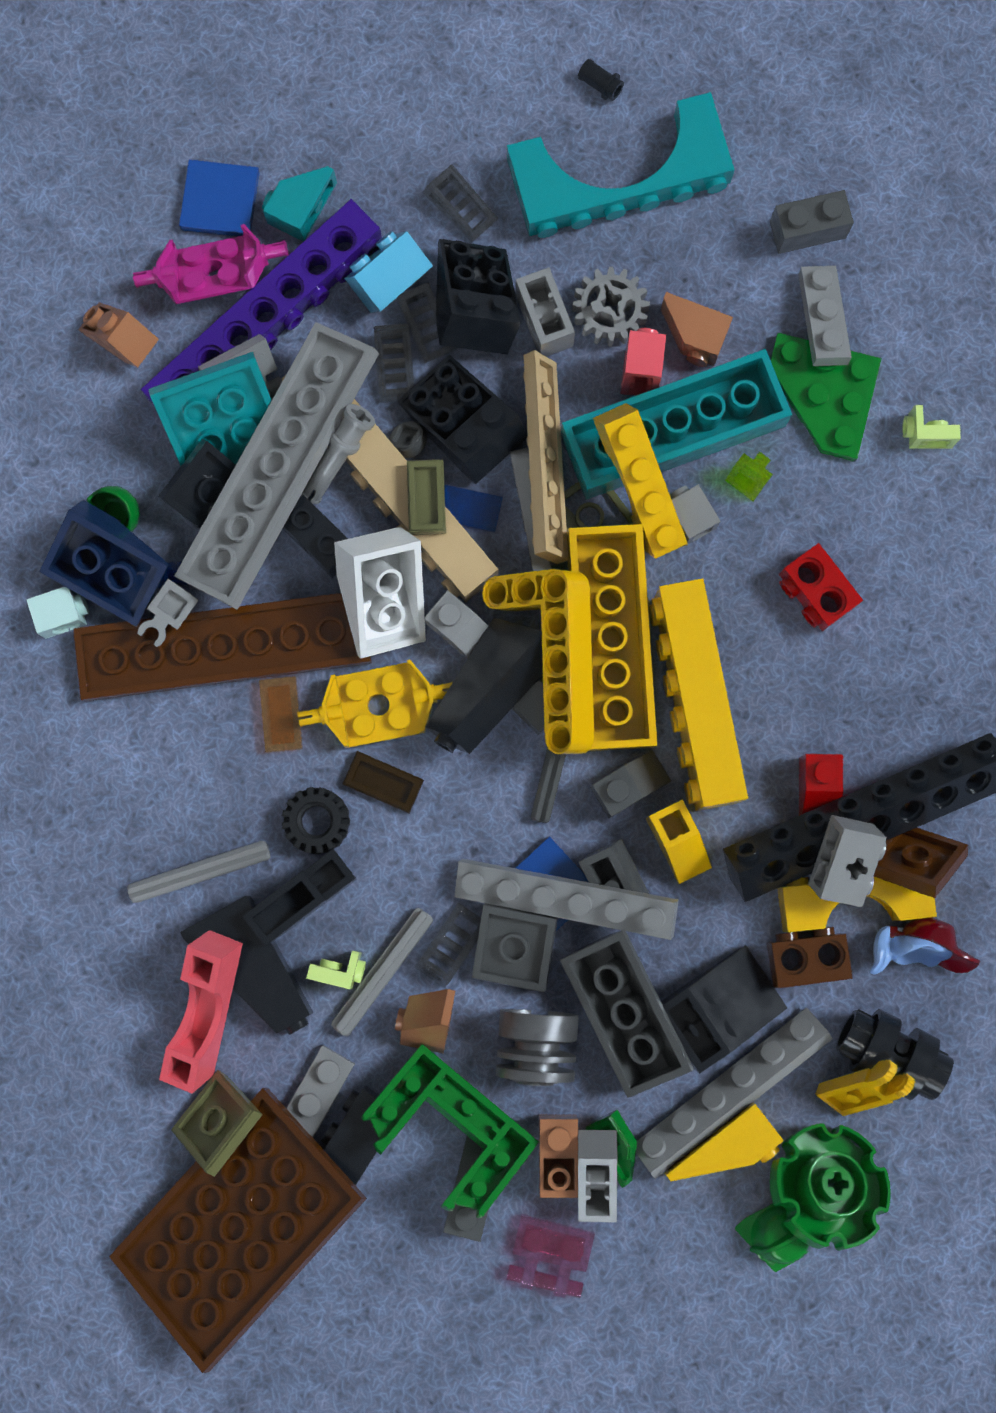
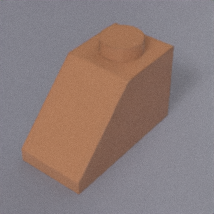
[661,292,733,367]
[395,989,456,1054]

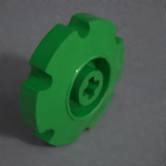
[769,1123,891,1251]

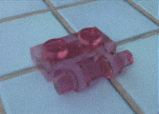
[506,1214,595,1298]

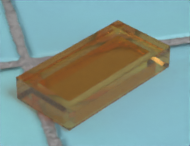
[259,676,303,753]

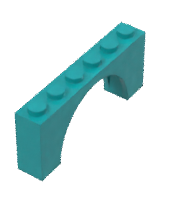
[507,92,735,238]

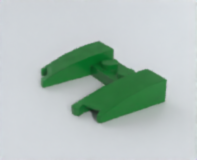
[361,1044,539,1219]

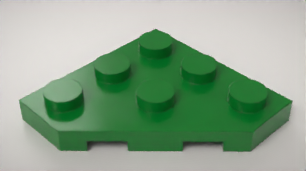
[770,333,882,462]

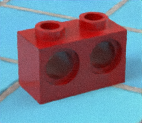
[779,543,864,632]

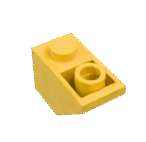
[645,799,712,884]

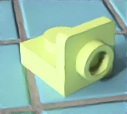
[902,405,961,449]
[306,951,366,989]

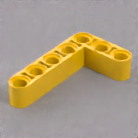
[482,569,594,754]

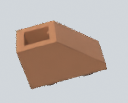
[79,302,159,367]
[539,1114,578,1198]

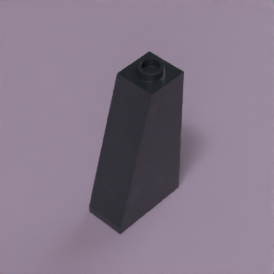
[425,618,543,754]
[180,896,314,1035]

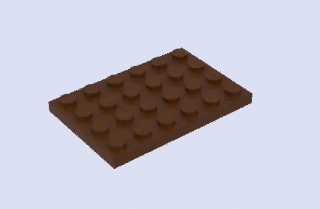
[109,1088,367,1373]

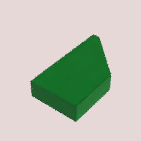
[585,1110,637,1188]

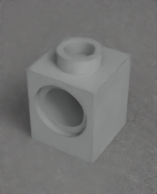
[670,484,721,546]

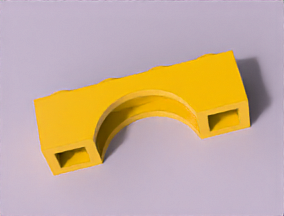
[593,403,688,559]
[777,877,937,932]

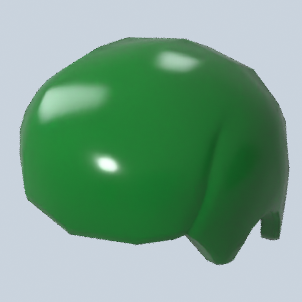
[87,486,140,532]

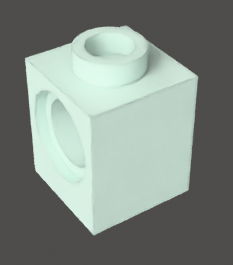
[26,587,89,639]

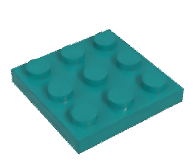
[149,352,272,465]

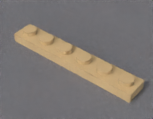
[523,350,569,564]

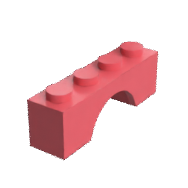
[159,930,243,1094]

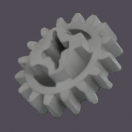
[572,267,650,347]

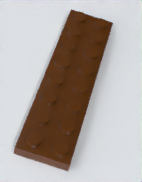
[73,593,372,702]

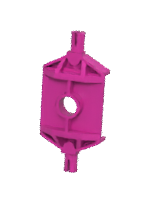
[133,224,289,304]

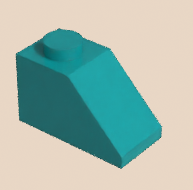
[262,166,337,242]

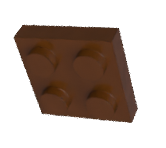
[874,827,969,898]

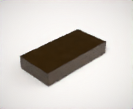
[342,751,424,814]

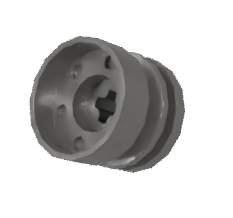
[496,1009,579,1086]

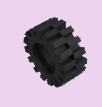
[282,787,350,854]

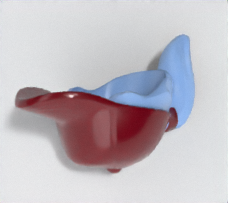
[870,917,980,975]

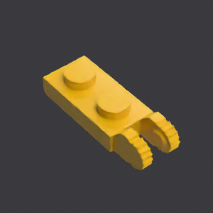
[815,1059,915,1116]

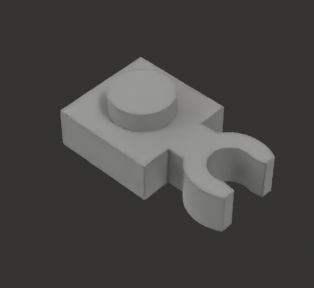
[137,579,199,647]

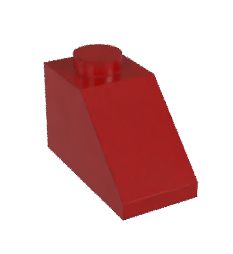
[799,754,843,815]

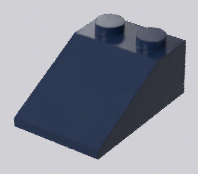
[39,500,169,627]

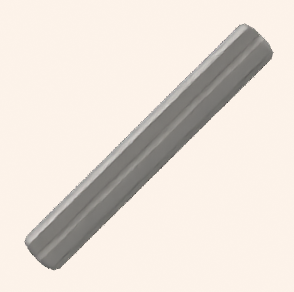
[127,841,271,903]
[331,908,433,1037]

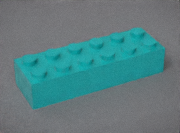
[561,349,792,500]

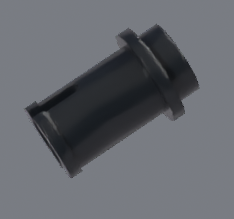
[578,59,624,101]

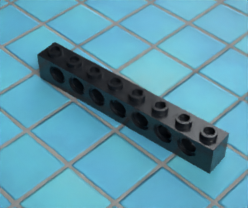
[723,733,996,902]

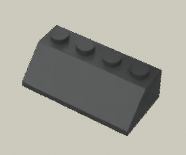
[560,929,694,1098]

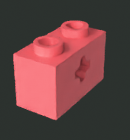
[620,328,666,396]

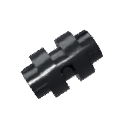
[836,1009,954,1100]

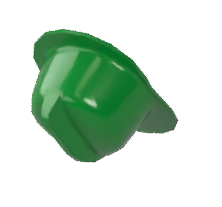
[735,1203,809,1272]

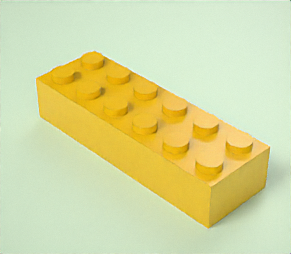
[567,524,657,751]
[648,578,748,811]

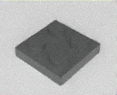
[472,903,558,992]

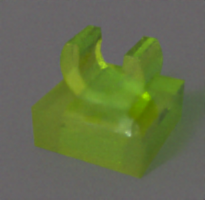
[725,452,773,502]

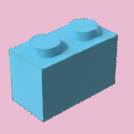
[344,231,433,313]

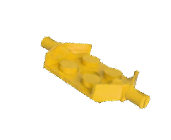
[297,660,453,748]

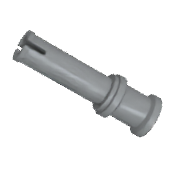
[301,404,375,504]

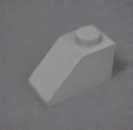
[424,590,488,659]

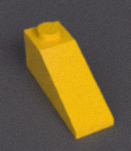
[664,1102,784,1181]

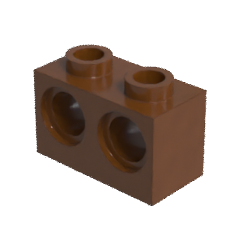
[766,927,853,988]

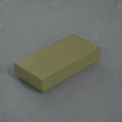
[407,459,446,535]

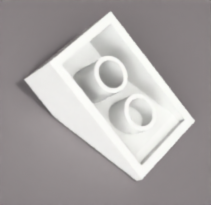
[334,527,426,658]

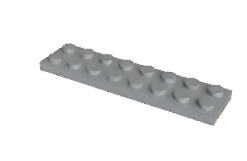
[174,322,379,610]

